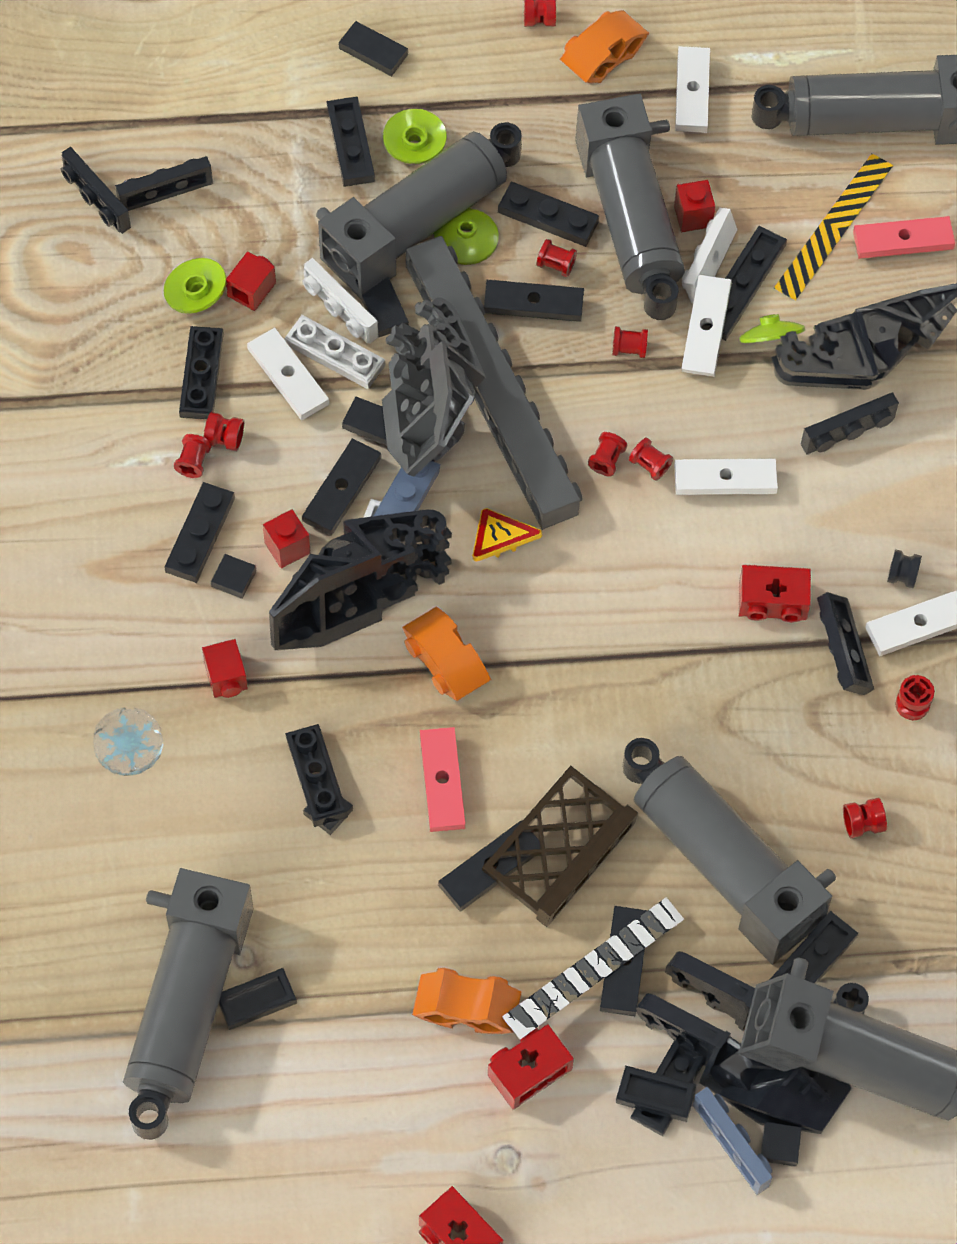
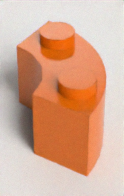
[560,10,649,83]
[402,607,491,701]
[412,968,522,1034]

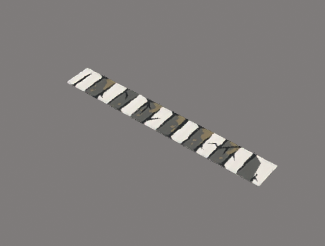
[502,897,684,1039]

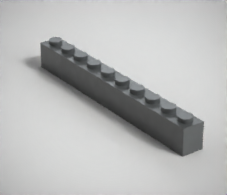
[406,236,582,530]

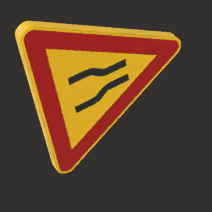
[472,508,542,561]

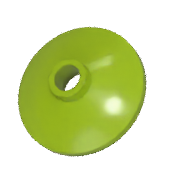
[383,109,447,164]
[434,208,499,265]
[163,258,227,313]
[739,314,805,343]

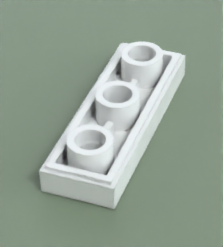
[675,46,710,133]
[682,207,737,303]
[303,258,378,344]
[682,275,732,377]
[284,315,385,389]
[247,328,329,421]
[674,459,778,495]
[865,590,957,656]

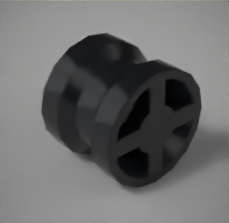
[887,549,922,588]

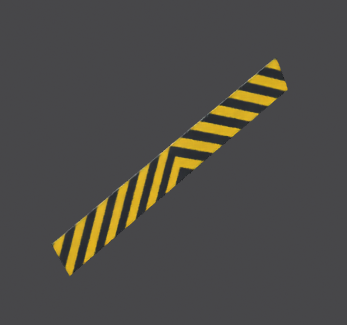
[774,153,893,301]

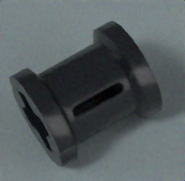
[833,983,869,1014]

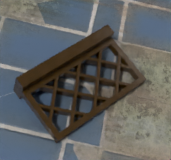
[482,765,638,927]

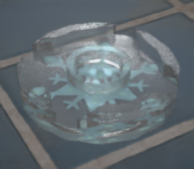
[93,708,163,776]

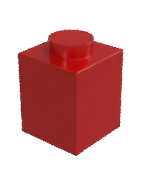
[674,180,716,233]
[226,251,276,311]
[263,509,311,569]
[202,639,248,698]

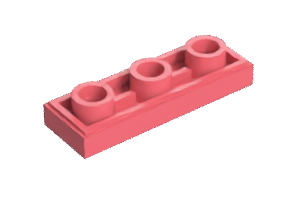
[853,216,955,259]
[420,727,465,832]

